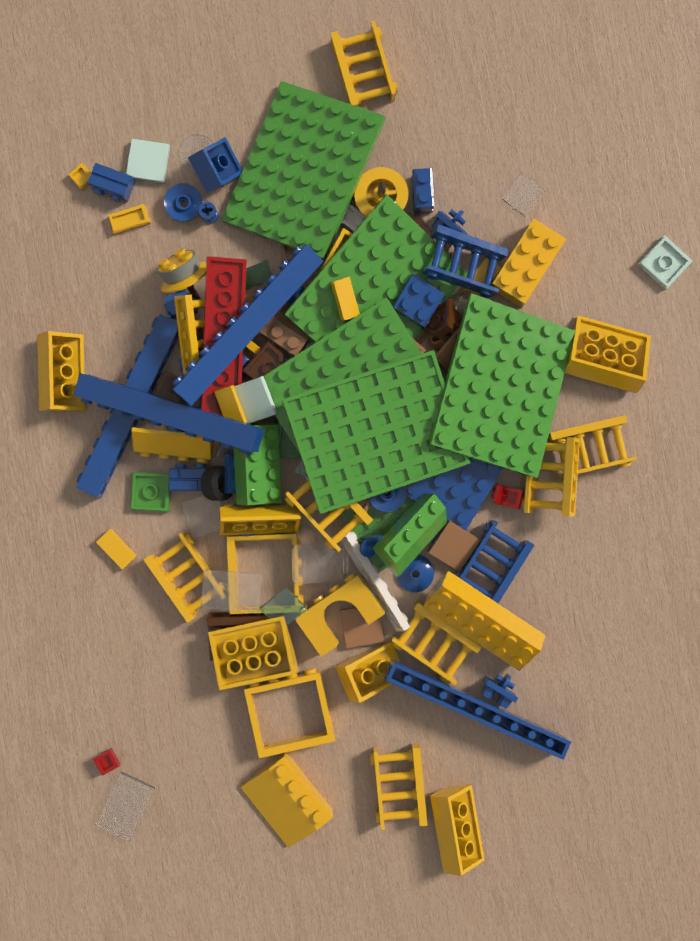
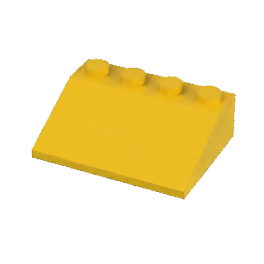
[565,315,651,393]
[208,616,299,690]
[240,752,333,847]

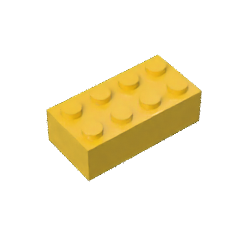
[491,219,566,308]

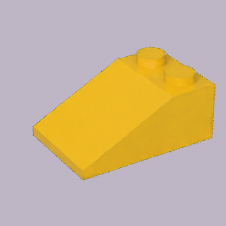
[335,641,401,703]

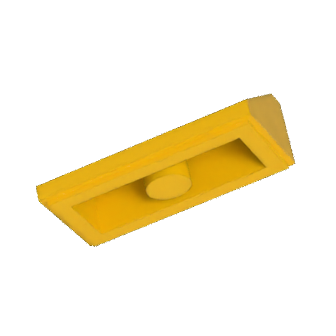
[331,277,360,321]

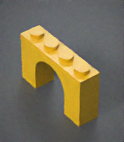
[295,573,386,657]

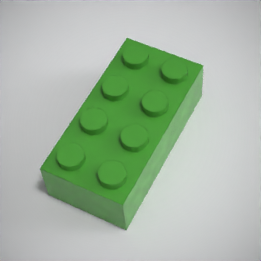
[233,425,282,505]

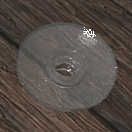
[179,134,213,174]

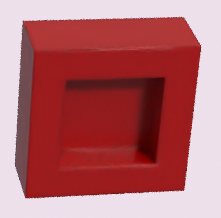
[93,748,121,776]

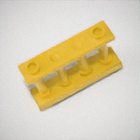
[330,20,398,107]
[174,295,205,375]
[548,415,636,480]
[522,437,580,516]
[285,480,373,552]
[143,532,228,623]
[391,601,482,685]
[370,743,428,830]

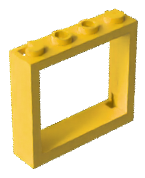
[227,533,304,614]
[244,668,335,758]

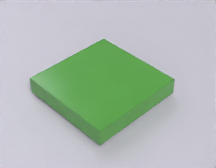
[130,472,171,512]

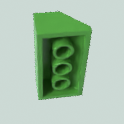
[372,493,447,577]

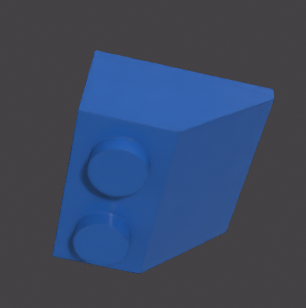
[188,137,243,193]

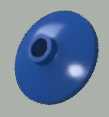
[164,183,203,222]
[368,486,407,512]
[397,554,434,592]

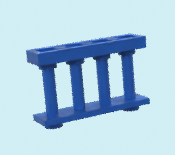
[421,224,509,298]
[455,520,534,603]

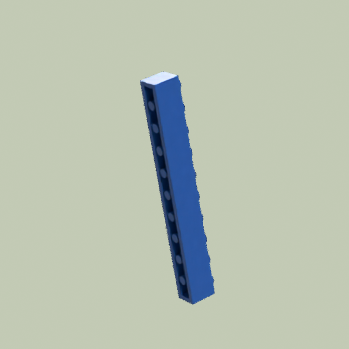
[171,244,323,406]
[76,314,179,498]
[74,373,265,455]
[383,659,571,760]

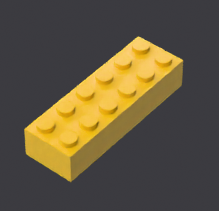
[423,571,545,671]

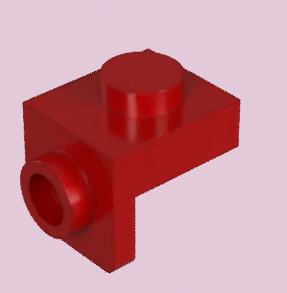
[492,484,524,510]

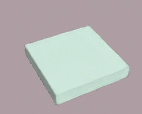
[126,139,170,184]
[637,235,692,290]
[234,376,278,424]

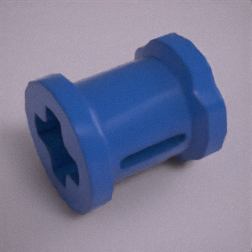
[199,202,218,224]

